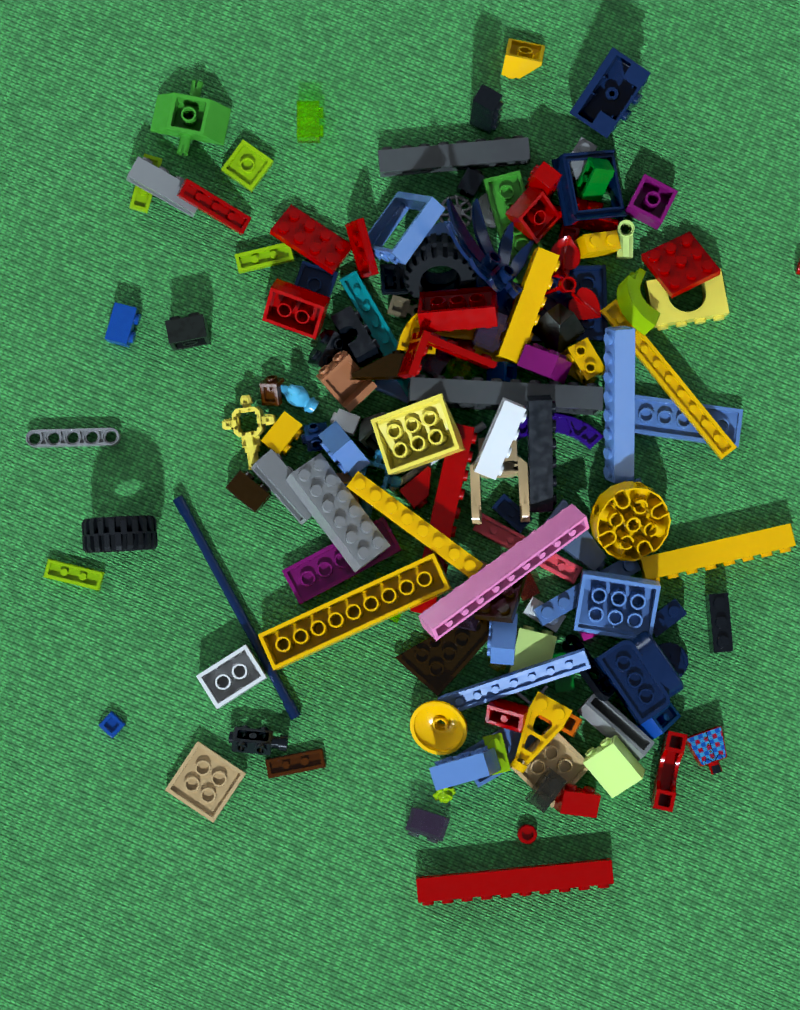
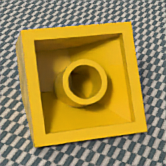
[501,38,545,79]

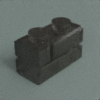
[525,767,567,813]

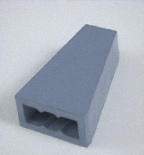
[544,499,607,571]

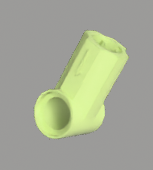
[616,220,635,259]

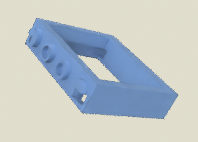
[368,191,446,265]

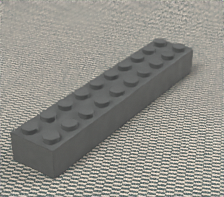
[407,374,603,415]

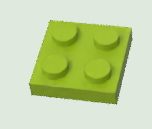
[221,140,274,192]

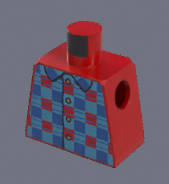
[686,726,727,775]

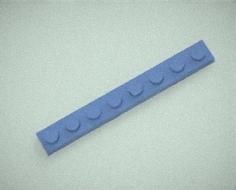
[437,648,591,711]

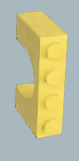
[644,268,729,331]

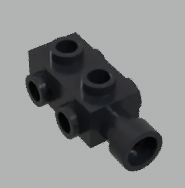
[229,725,288,755]

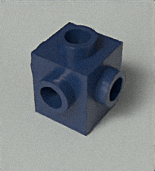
[301,422,327,452]

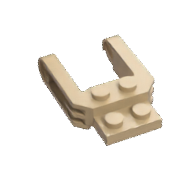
[470,438,530,525]

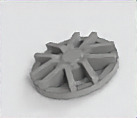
[439,195,472,227]

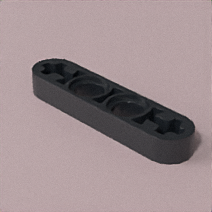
[561,634,614,701]

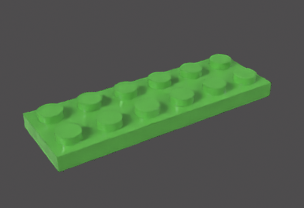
[483,170,542,285]

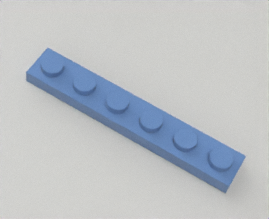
[533,560,642,627]

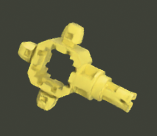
[222,395,276,470]

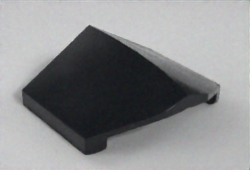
[380,264,409,295]

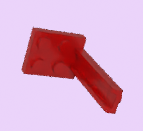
[398,330,497,379]

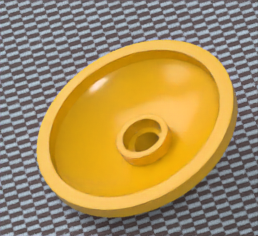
[410,700,468,755]

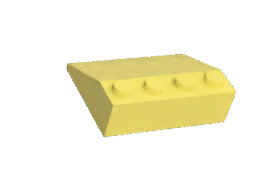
[371,393,465,475]

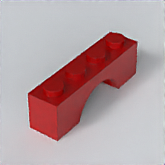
[650,730,687,812]

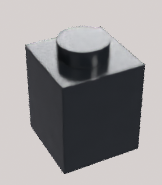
[457,168,485,200]

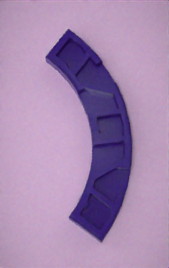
[517,413,604,450]

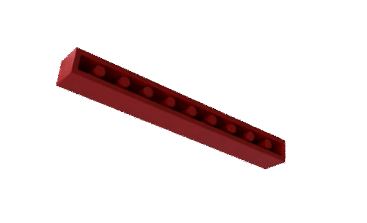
[410,423,477,613]
[416,858,614,906]

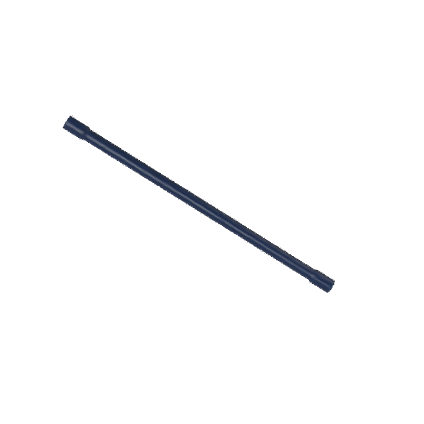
[173,495,301,720]

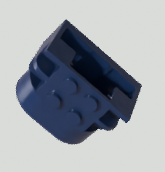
[570,47,651,138]
[594,631,684,724]

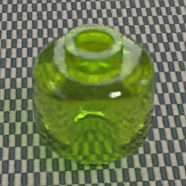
[447,357,472,380]

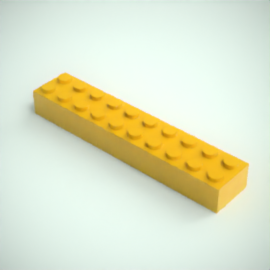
[258,553,453,670]

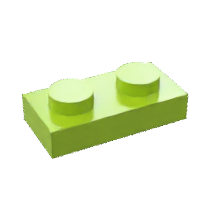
[483,732,511,775]

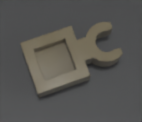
[387,295,418,319]

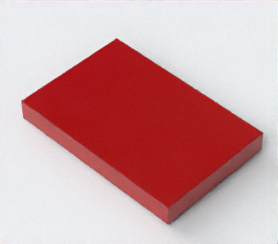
[345,218,379,279]

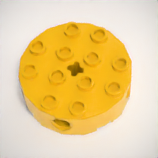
[589,481,671,561]

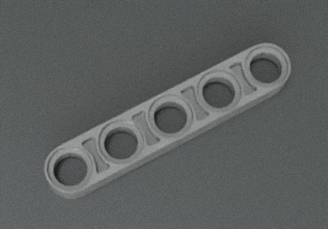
[26,428,121,448]

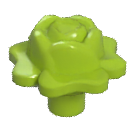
[433,787,456,803]

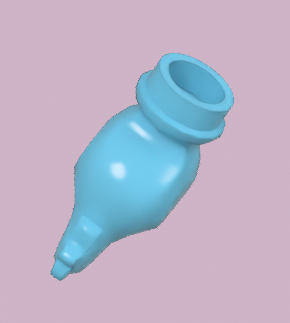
[280,384,319,414]

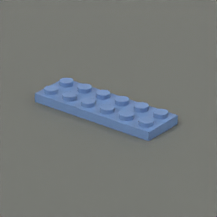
[635,395,743,448]

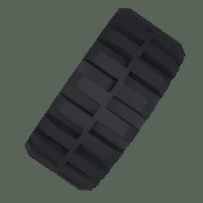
[403,233,477,300]
[82,515,158,553]

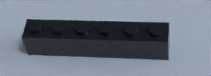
[527,395,557,512]

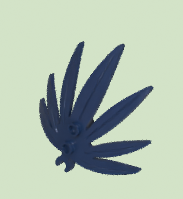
[446,197,534,298]

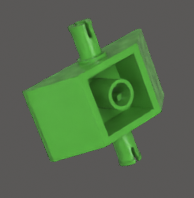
[150,80,231,156]

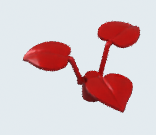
[512,235,601,320]

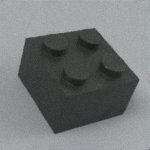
[165,312,211,351]

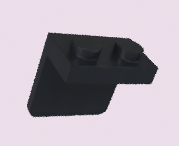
[307,329,357,368]

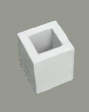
[330,408,361,437]

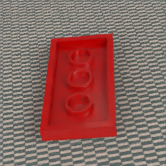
[270,204,352,275]

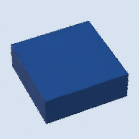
[98,711,126,739]

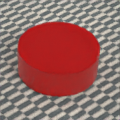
[517,824,537,844]

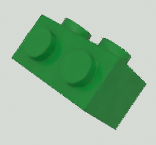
[574,157,615,202]

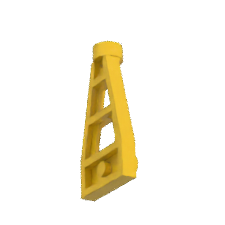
[510,691,573,773]

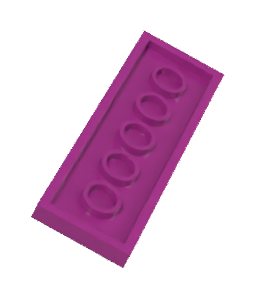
[282,516,402,605]

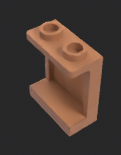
[316,350,378,412]

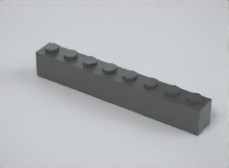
[378,135,530,177]

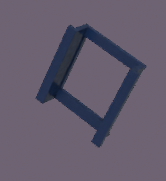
[552,149,628,226]

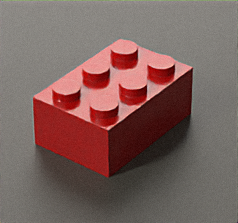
[262,278,330,340]

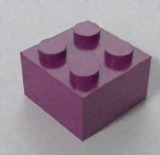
[625,174,678,230]
[517,343,572,384]

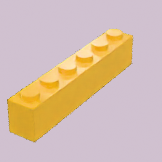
[494,247,560,364]

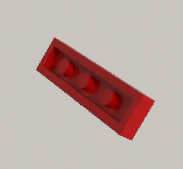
[177,179,251,235]

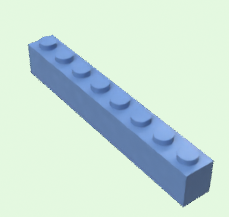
[603,326,635,483]

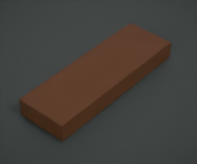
[265,748,326,779]

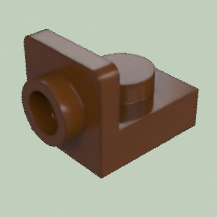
[259,375,284,406]

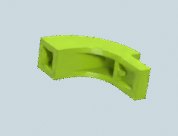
[617,268,660,335]

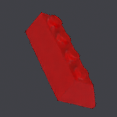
[417,286,498,332]

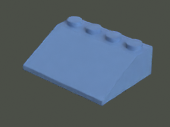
[573,569,661,640]

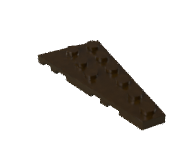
[395,614,490,696]

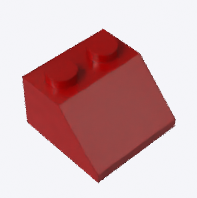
[505,186,561,244]

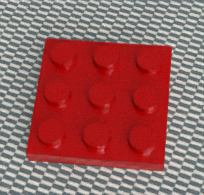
[641,231,721,299]

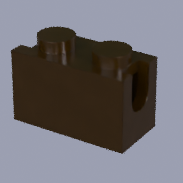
[226,470,271,514]

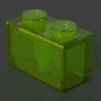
[297,101,324,143]

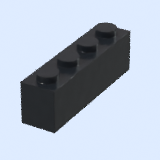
[470,84,504,135]

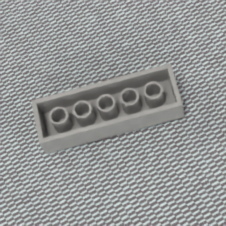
[286,453,391,573]

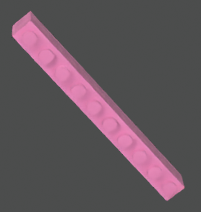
[418,504,589,641]

